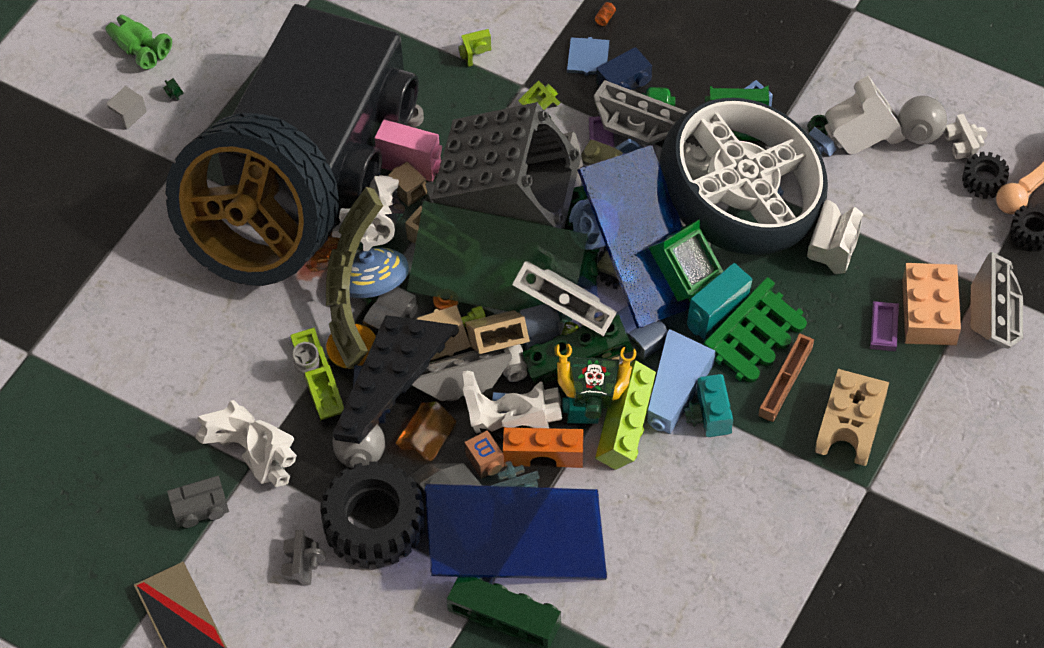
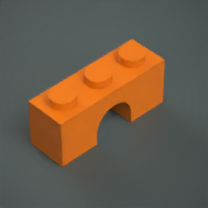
[503,428,583,468]

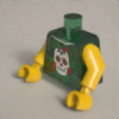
[554,344,636,419]

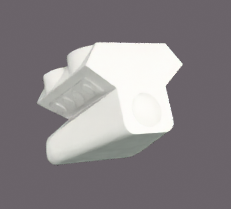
[807,200,863,274]

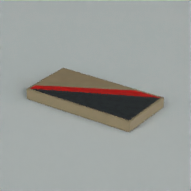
[134,561,227,648]

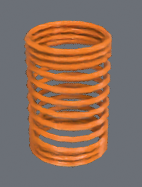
[595,2,616,26]

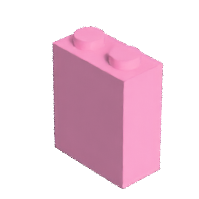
[375,119,442,182]

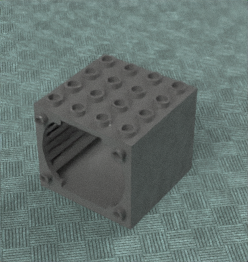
[431,102,581,251]

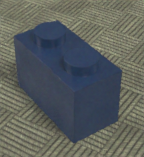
[596,47,652,90]

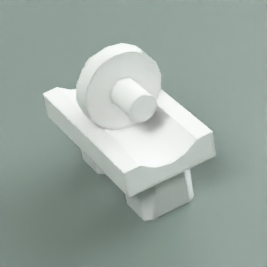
[943,113,988,159]

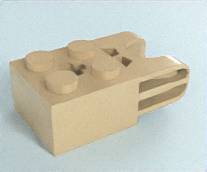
[815,369,889,466]

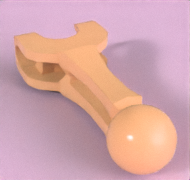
[996,162,1044,215]

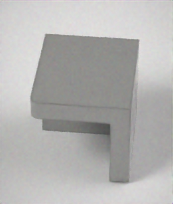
[107,86,147,129]

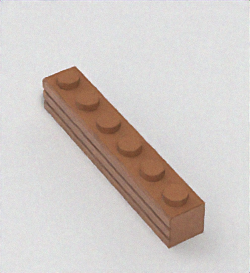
[759,333,814,422]

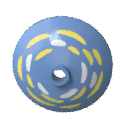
[350,248,409,298]

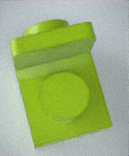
[458,29,492,67]
[518,80,560,110]

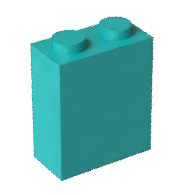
[687,263,753,340]

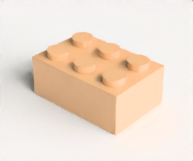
[902,263,961,345]

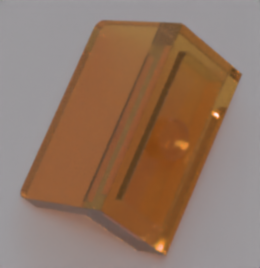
[396,401,456,461]

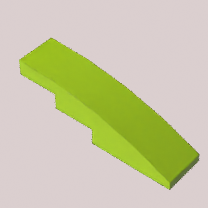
[290,327,344,420]

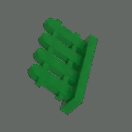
[703,277,807,383]

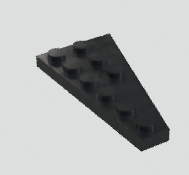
[333,315,459,444]

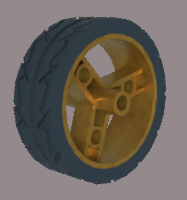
[165,113,339,286]

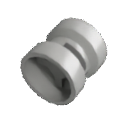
[292,342,319,375]

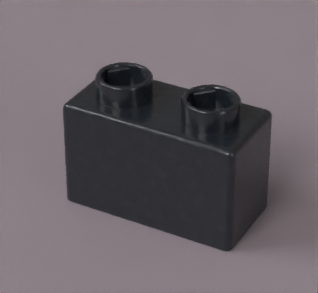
[218,4,419,228]

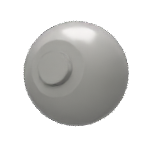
[898,96,947,144]
[332,424,385,469]

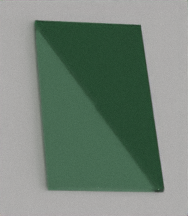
[407,201,588,323]

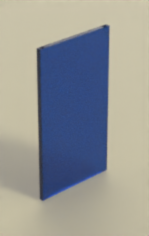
[577,145,702,328]
[425,484,608,580]

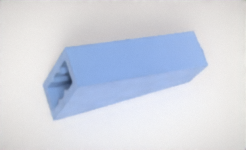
[647,329,715,434]

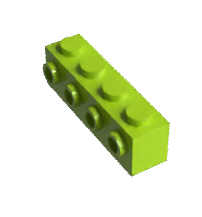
[595,360,656,470]

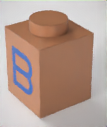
[465,430,504,479]

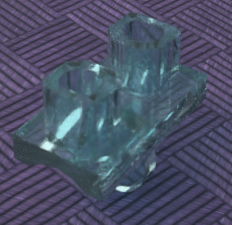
[490,461,540,508]

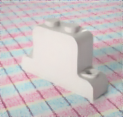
[825,75,906,154]
[512,261,617,336]

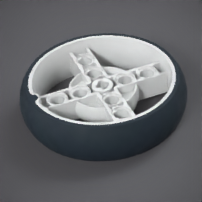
[660,98,828,255]

